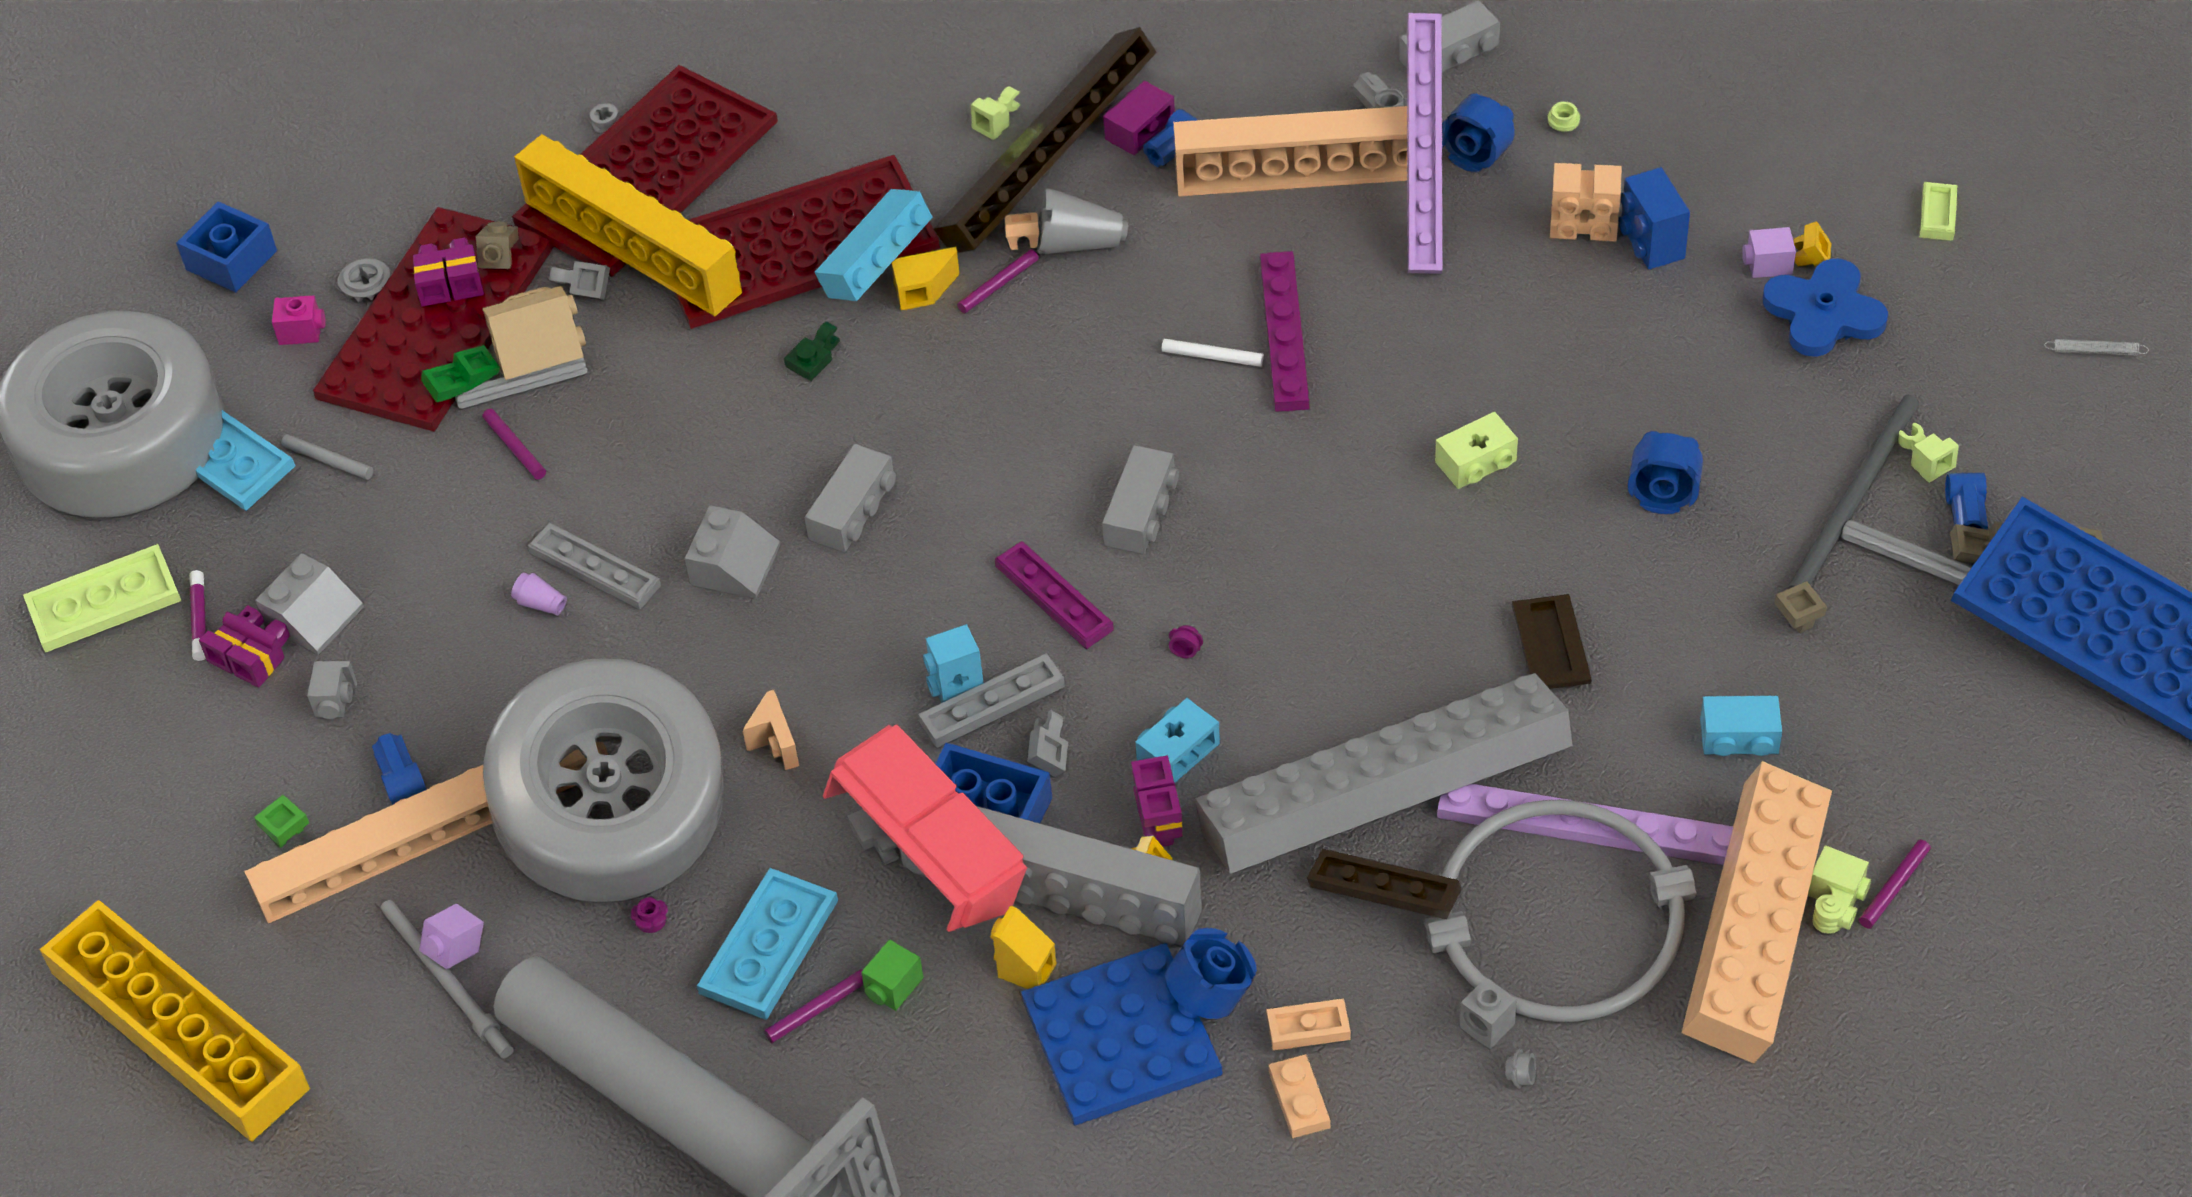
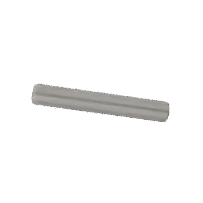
[455,358,587,409]
[1841,519,1972,585]

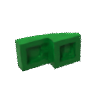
[421,345,500,403]

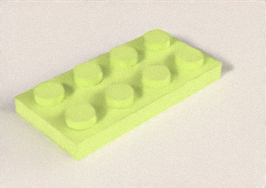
[23,544,181,653]

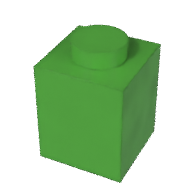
[861,939,924,1011]

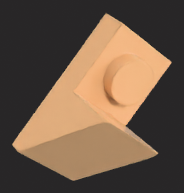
[743,690,799,770]

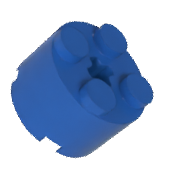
[1442,93,1515,172]
[1628,431,1703,514]
[1164,928,1257,1019]

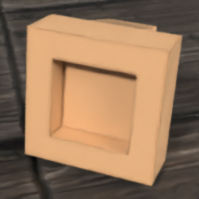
[1005,212,1039,250]

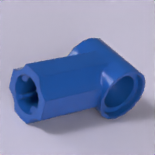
[1143,109,1198,168]
[1945,473,1988,530]
[372,733,427,805]

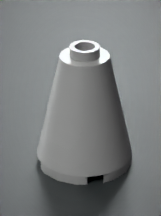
[1037,188,1128,255]

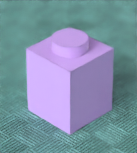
[1742,227,1796,278]
[419,904,484,969]

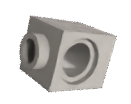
[1460,977,1517,1049]

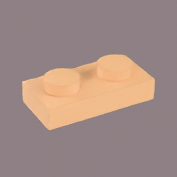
[1266,998,1351,1051]
[1268,1054,1330,1138]

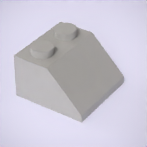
[685,505,780,599]
[255,553,364,655]

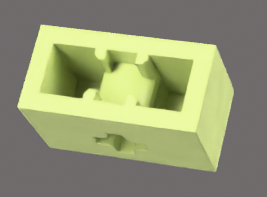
[1435,411,1518,489]

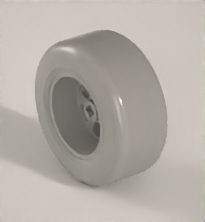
[0,310,225,518]
[483,658,724,902]

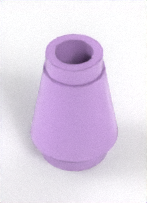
[511,572,567,616]

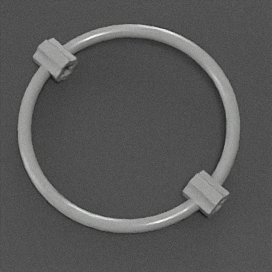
[1425,800,1696,1022]

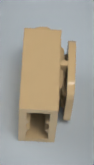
[483,286,586,380]

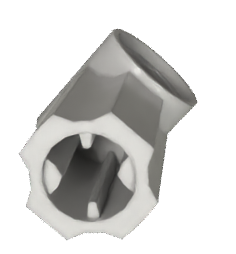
[1352,72,1404,109]

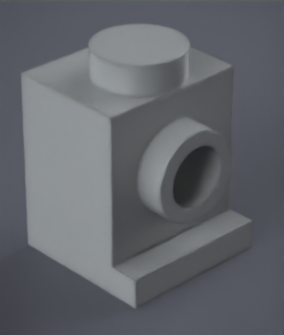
[307,661,357,719]

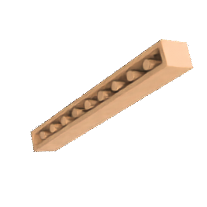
[244,742,608,924]

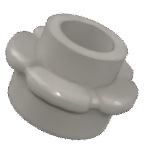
[1505,1049,1536,1089]

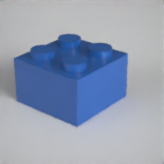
[1618,167,1690,270]
[176,201,277,293]

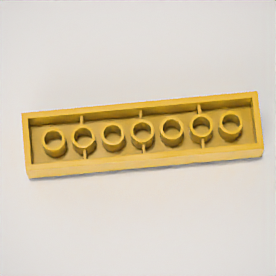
[514,134,742,316]
[39,900,310,1142]

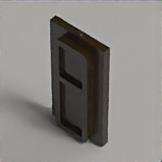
[1512,594,1592,689]

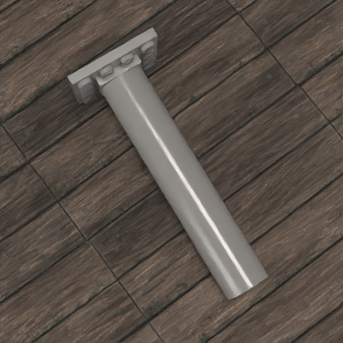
[494,956,901,1197]

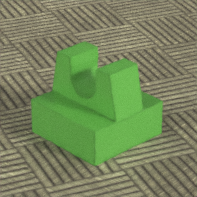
[254,795,309,848]

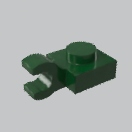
[784,321,840,381]

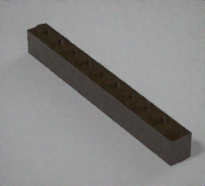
[933,27,1157,253]

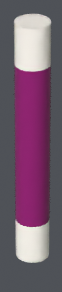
[189,570,206,661]

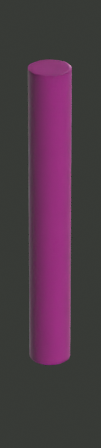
[957,249,1039,314]
[482,408,546,480]
[1859,839,1931,929]
[764,969,864,1043]

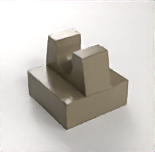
[1774,581,1827,633]

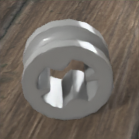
[590,104,620,134]

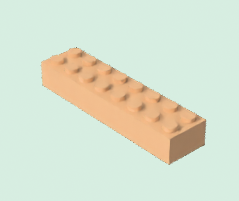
[1174,106,1407,196]
[1681,761,1832,1064]

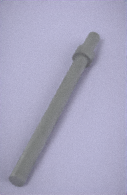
[380,900,514,1059]

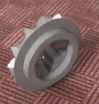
[338,259,391,303]

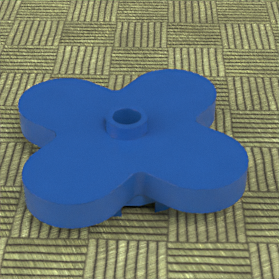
[1762,258,1888,356]

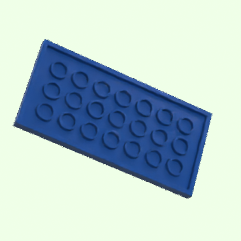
[1951,496,2192,740]

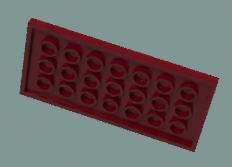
[512,65,778,277]
[674,154,940,329]
[313,207,554,432]

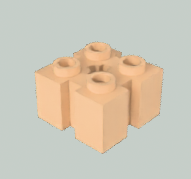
[1550,163,1622,241]

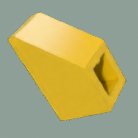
[891,247,960,311]
[991,906,1057,989]

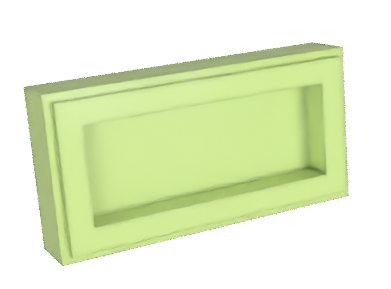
[1919,182,1958,241]

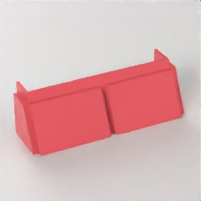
[823,725,1027,932]

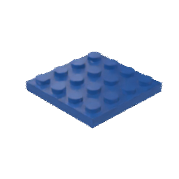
[1021,943,1222,1126]

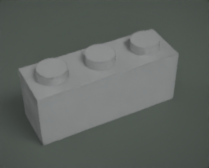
[1399,0,1500,72]
[804,444,896,552]
[1102,445,1179,554]

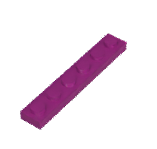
[1260,251,1309,412]

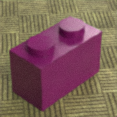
[1103,80,1175,156]

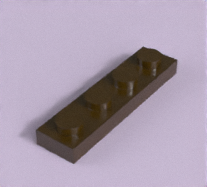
[1307,848,1462,920]

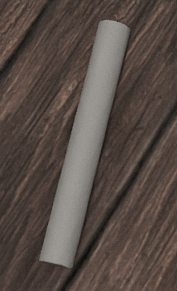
[281,434,373,480]

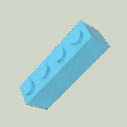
[815,189,933,301]

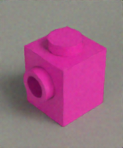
[272,295,326,345]

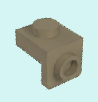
[476,222,519,269]

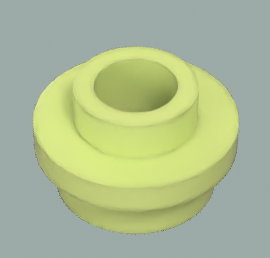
[1547,102,1580,132]

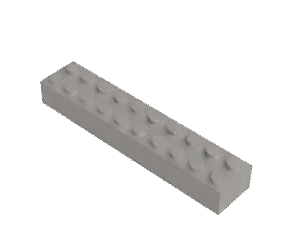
[1195,673,1573,874]

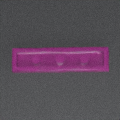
[995,541,1114,649]

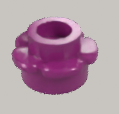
[1168,625,1203,658]
[631,897,668,933]

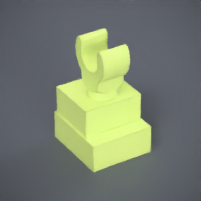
[971,86,1020,140]
[1898,423,1959,483]

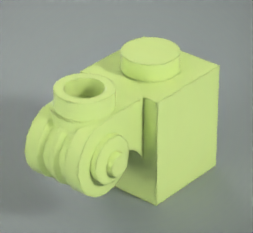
[1808,845,1871,934]

